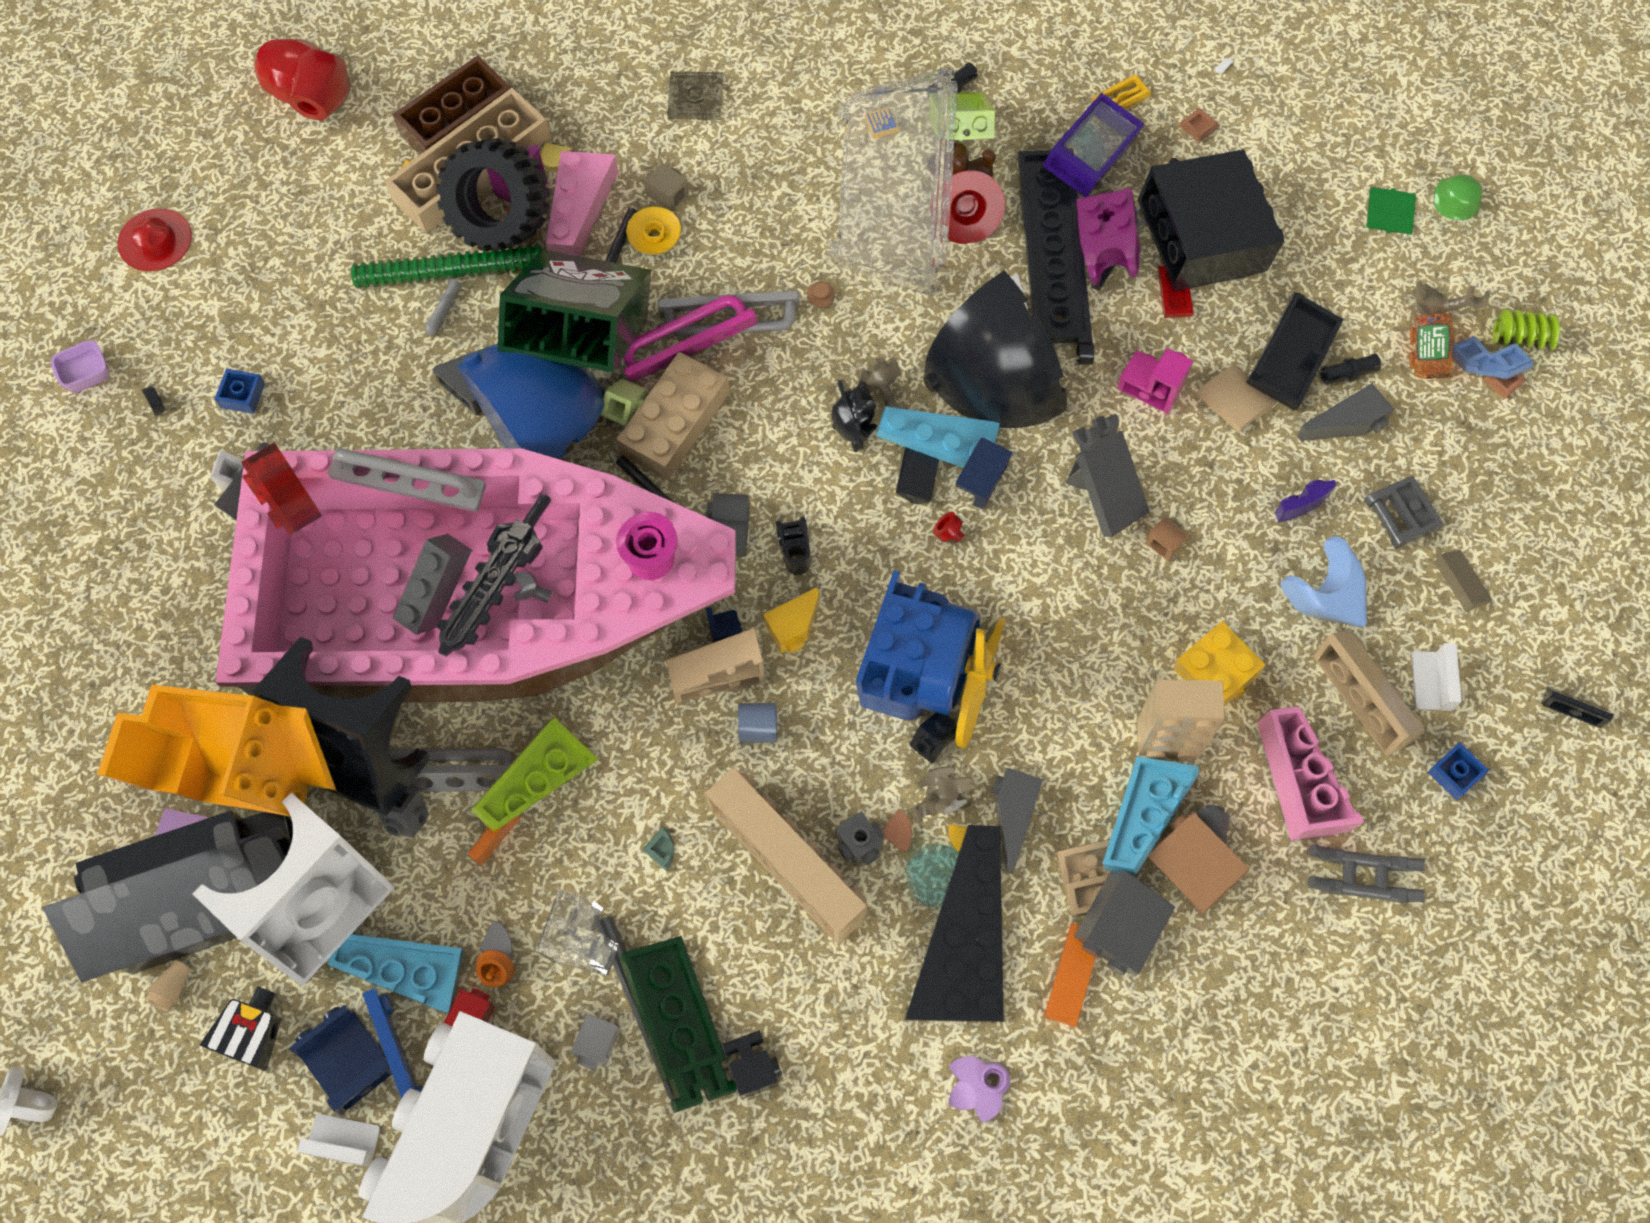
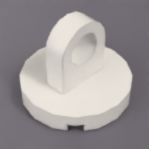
[0,1066,58,1136]

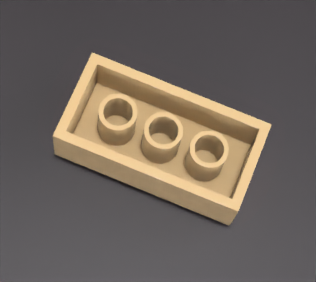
[616,352,730,481]
[1137,679,1225,761]

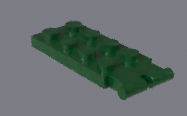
[619,936,737,1113]

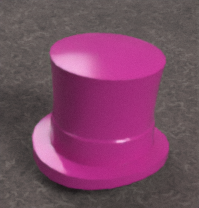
[616,512,678,580]

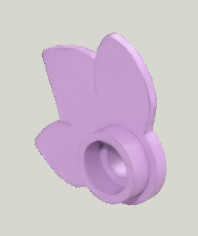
[949,1056,1010,1122]

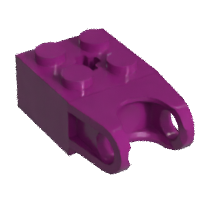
[1076,188,1141,286]

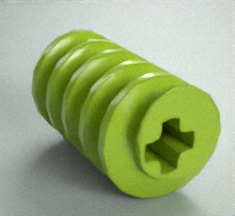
[1492,308,1560,351]

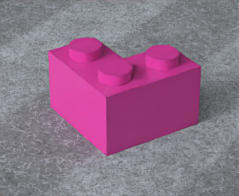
[1117,348,1193,414]

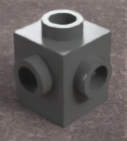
[378,788,429,838]
[835,811,885,867]

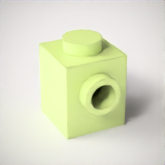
[601,378,647,426]

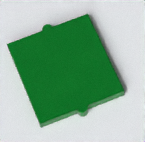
[1366,187,1416,235]

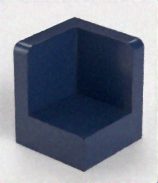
[705,607,743,643]

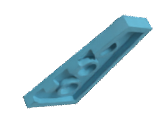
[876,407,1000,468]
[1103,756,1200,876]
[328,934,464,1014]

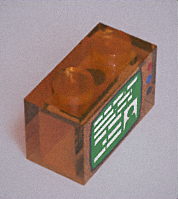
[1409,313,1453,379]

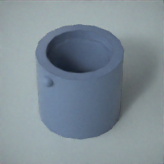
[738,702,777,743]

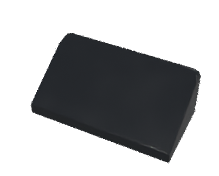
[895,447,939,505]
[1541,686,1614,728]

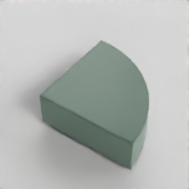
[642,826,674,871]

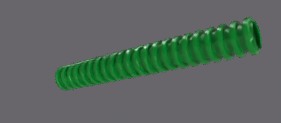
[351,244,542,289]

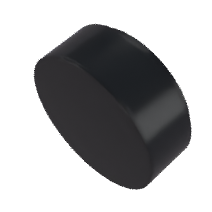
[141,386,165,416]

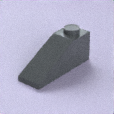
[1297,383,1394,441]
[992,768,1043,874]

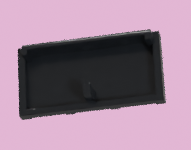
[1246,292,1344,410]

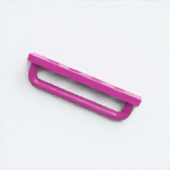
[623,295,757,382]

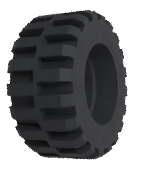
[436,138,550,251]

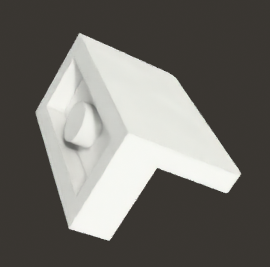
[1411,643,1462,711]
[297,1114,381,1167]

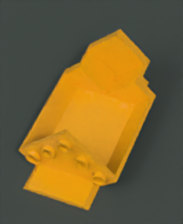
[97,685,336,817]

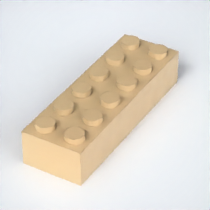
[385,88,552,233]
[705,767,867,945]

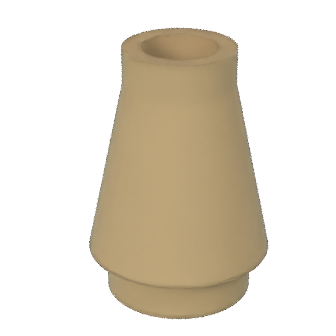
[145,960,191,1012]

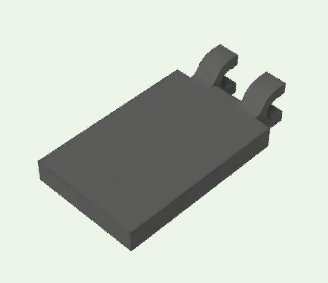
[1072,414,1150,537]

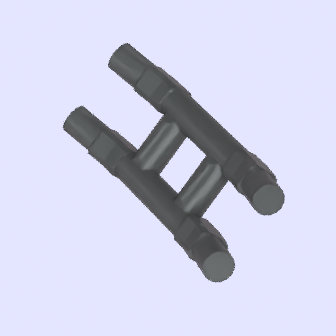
[1307,844,1425,903]

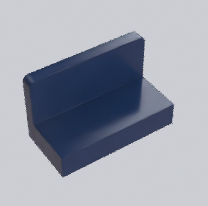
[955,437,1013,509]

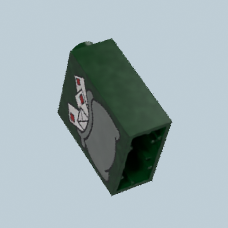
[497,249,652,373]

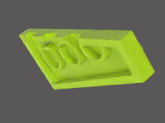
[470,717,599,832]

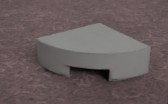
[479,920,513,959]

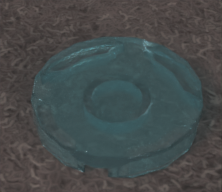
[906,844,959,908]

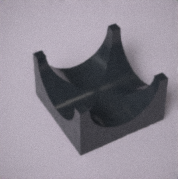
[252,637,430,816]

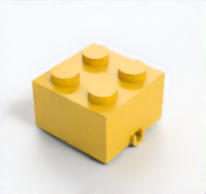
[1173,621,1266,706]

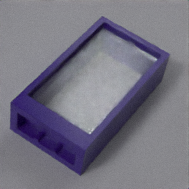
[1043,92,1145,197]

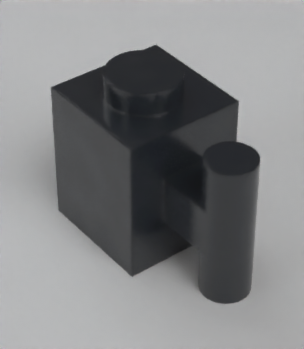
[722,1030,782,1100]

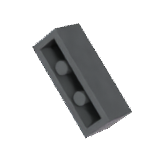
[393,534,472,635]

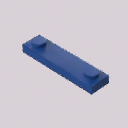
[362,988,423,1099]

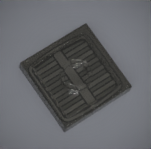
[667,72,724,120]

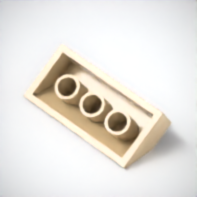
[1313,630,1425,757]

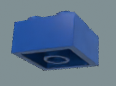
[215,368,265,414]
[1427,742,1489,801]

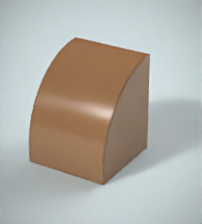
[1145,517,1191,562]

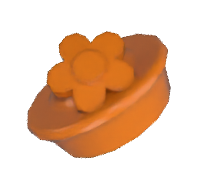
[476,950,515,987]

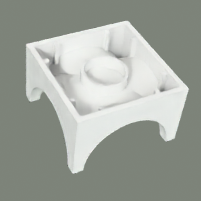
[193,793,395,986]

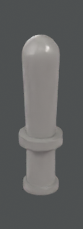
[425,279,462,336]

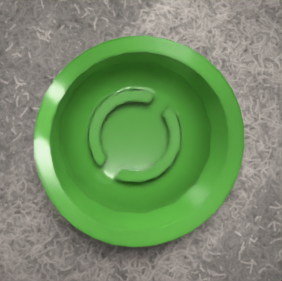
[1434,174,1482,220]

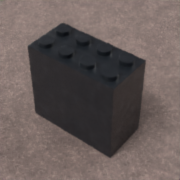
[1137,149,1285,291]

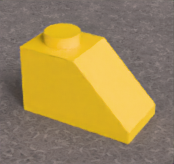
[763,587,820,654]

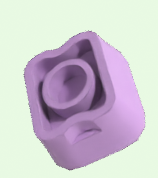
[50,340,109,393]

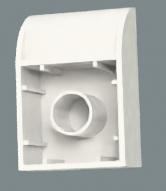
[359,1011,556,1223]

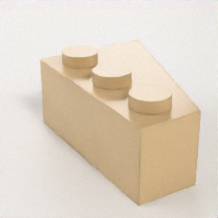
[666,628,765,703]

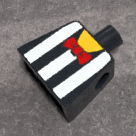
[200,986,282,1072]

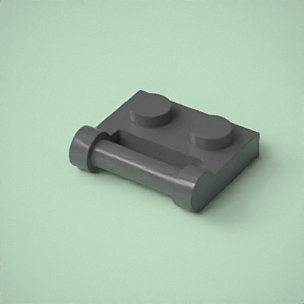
[1364,475,1444,549]

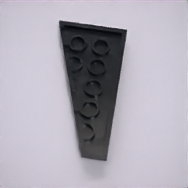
[904,825,1004,1022]

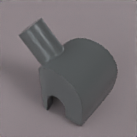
[513,570,552,603]

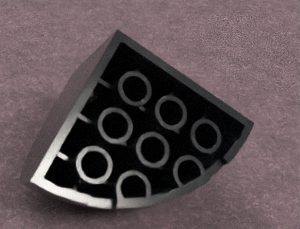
[923,270,1067,428]

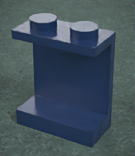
[289,1005,392,1115]

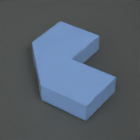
[1449,336,1534,379]

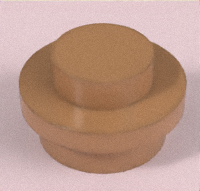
[807,281,835,308]

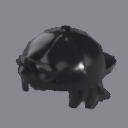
[831,379,878,452]

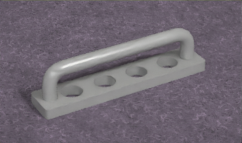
[658,291,800,337]
[328,448,486,512]
[389,748,515,792]

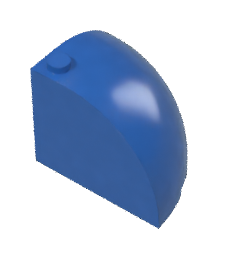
[457,344,604,459]

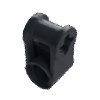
[775,516,811,575]

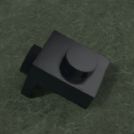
[909,712,957,764]

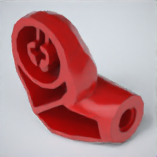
[254,38,351,121]

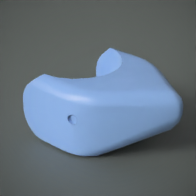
[1281,536,1367,627]

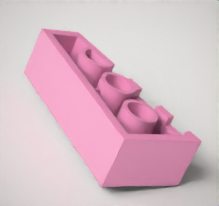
[545,151,619,256]
[1257,706,1364,841]

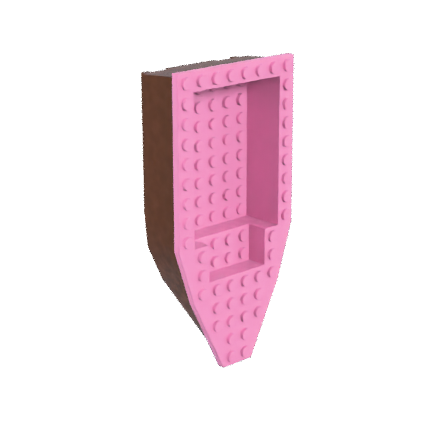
[215,448,736,703]

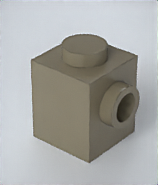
[644,162,689,211]

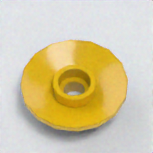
[626,206,681,255]

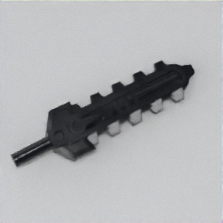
[436,493,551,657]

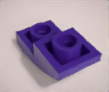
[1275,480,1336,523]

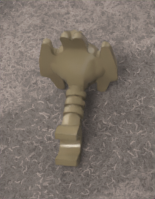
[1414,281,1490,324]
[859,357,902,409]
[910,766,975,823]

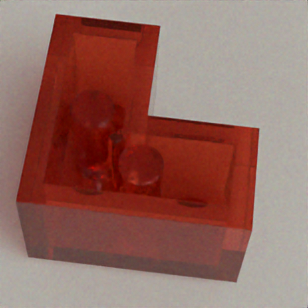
[241,442,322,536]

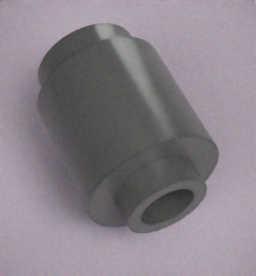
[1197,805,1230,843]

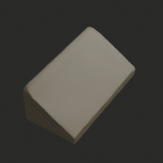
[1434,550,1492,612]

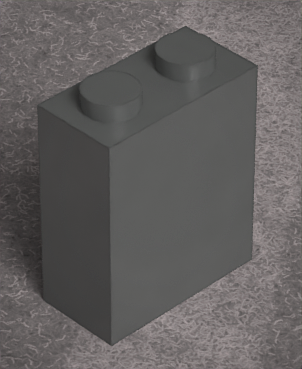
[1074,871,1175,976]

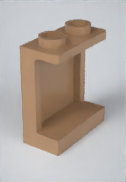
[1147,812,1250,915]

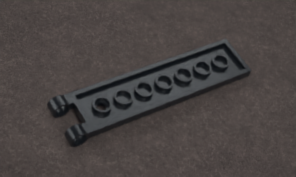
[1017,149,1094,365]

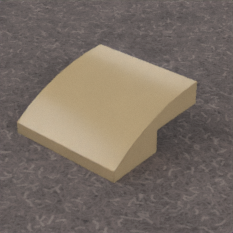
[1197,364,1277,433]
[1055,839,1111,915]

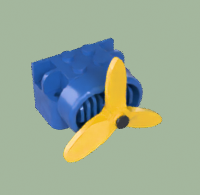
[856,570,1007,749]

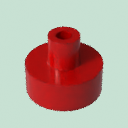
[933,512,964,543]

